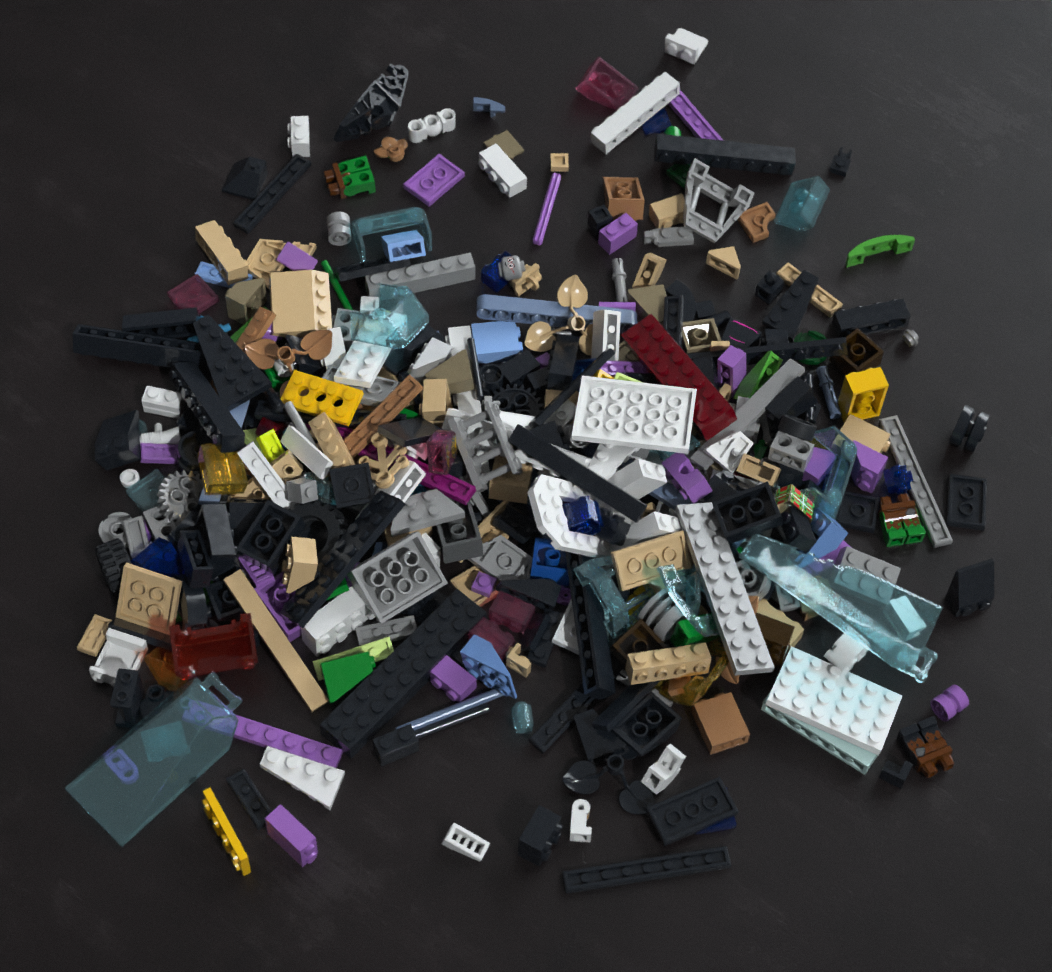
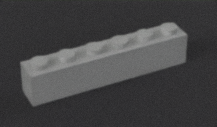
[365,253,475,301]

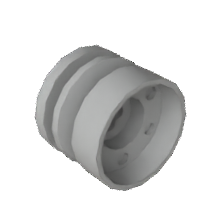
[637,589,691,642]

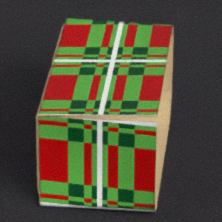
[775,484,815,523]

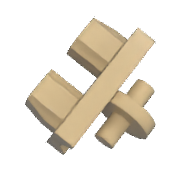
[509,263,542,296]

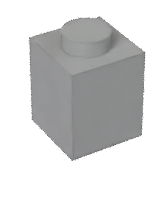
[286,478,318,504]

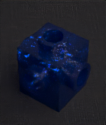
[883,465,914,495]

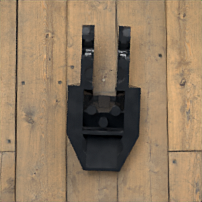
[333,63,409,142]

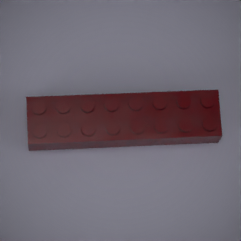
[621,314,737,441]

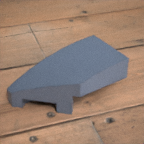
[473,97,505,117]

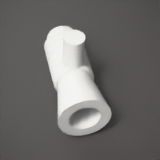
[140,423,181,445]

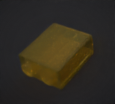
[197,443,248,495]

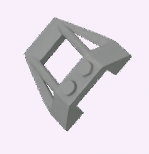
[683,158,754,243]

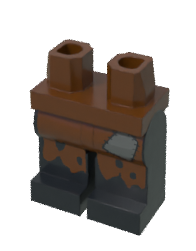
[897,716,954,778]

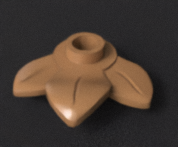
[373,137,408,162]

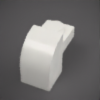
[641,744,686,795]

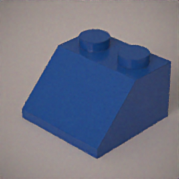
[530,537,569,587]

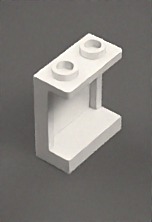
[89,628,148,687]

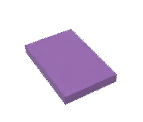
[403,154,465,207]

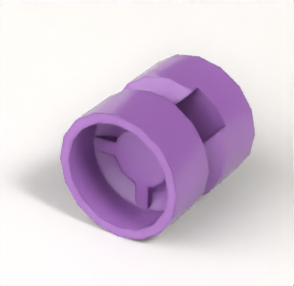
[930,684,969,722]

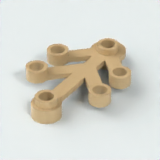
[358,432,409,489]

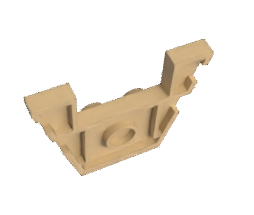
[247,239,316,289]

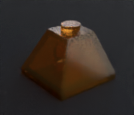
[144,647,197,691]

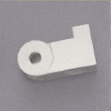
[569,799,592,842]

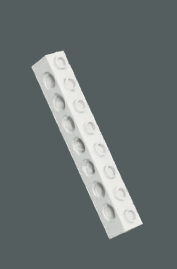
[442,408,592,482]

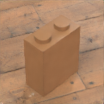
[692,692,750,755]

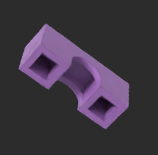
[661,453,712,504]

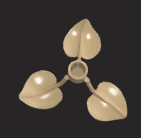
[524,275,593,355]

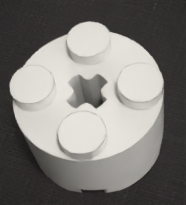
[824,628,871,672]

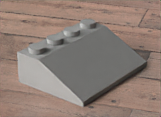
[347,531,448,624]

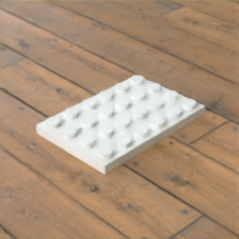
[571,376,697,454]
[765,646,902,756]

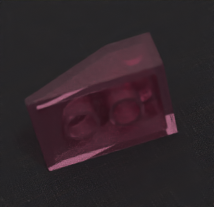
[575,57,639,111]

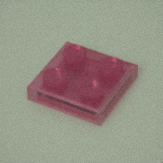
[167,274,219,314]

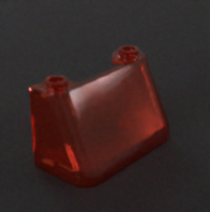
[169,613,258,680]

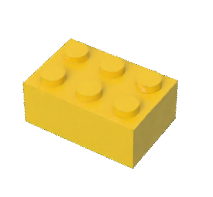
[838,367,889,423]

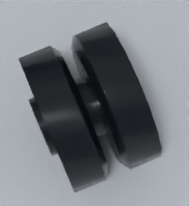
[949,405,990,453]
[177,430,215,480]

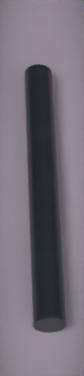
[467,338,484,401]
[414,704,490,739]

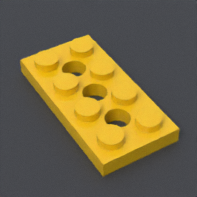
[281,370,364,427]
[202,788,251,876]

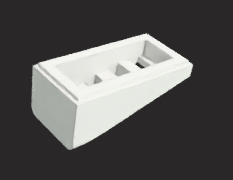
[441,823,490,862]

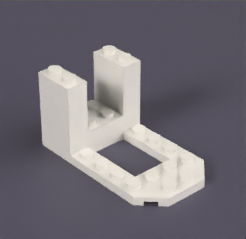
[528,459,682,561]

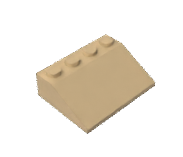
[269,270,332,338]

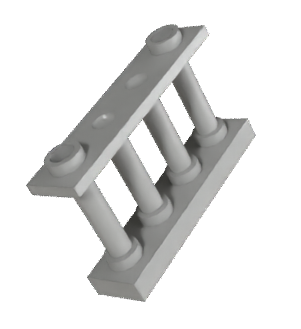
[447,401,523,492]

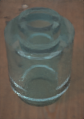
[511,702,534,734]

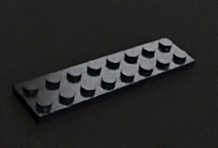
[279,490,406,628]

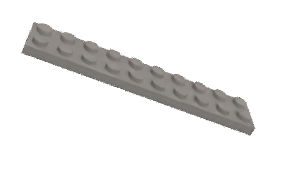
[675,502,774,676]

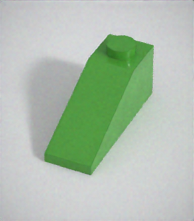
[733,351,783,401]

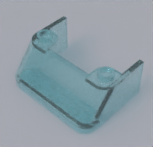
[351,206,432,262]
[350,283,429,349]
[799,426,857,520]

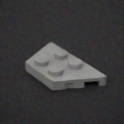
[390,489,465,537]
[467,535,533,583]

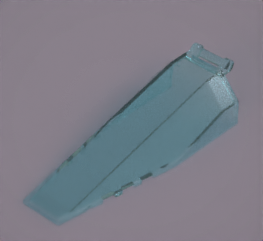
[739,534,943,683]

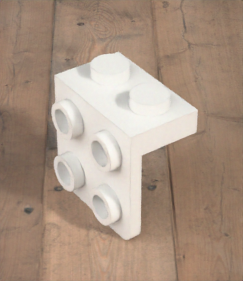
[664,28,708,64]

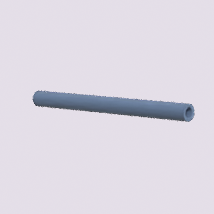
[395,689,504,731]

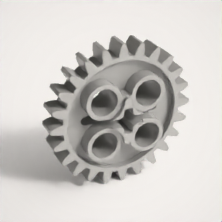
[157,470,205,525]

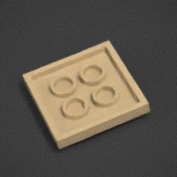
[116,563,182,635]

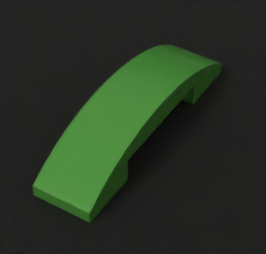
[845,235,915,268]

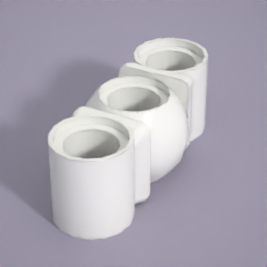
[408,108,455,143]

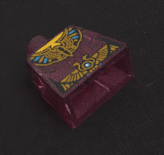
[427,430,457,475]

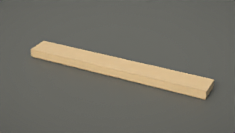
[223,569,329,713]

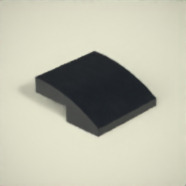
[492,502,538,544]

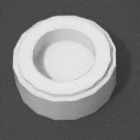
[120,469,140,489]

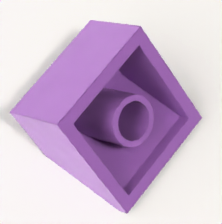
[846,440,888,494]

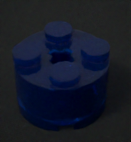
[562,496,604,536]

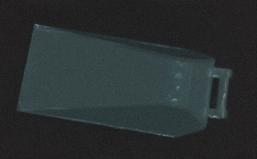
[65,672,243,847]

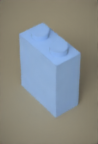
[381,230,426,262]
[471,321,523,364]

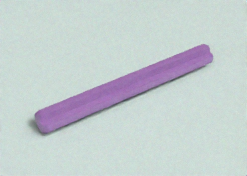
[533,173,561,245]

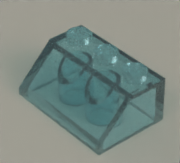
[774,175,830,232]

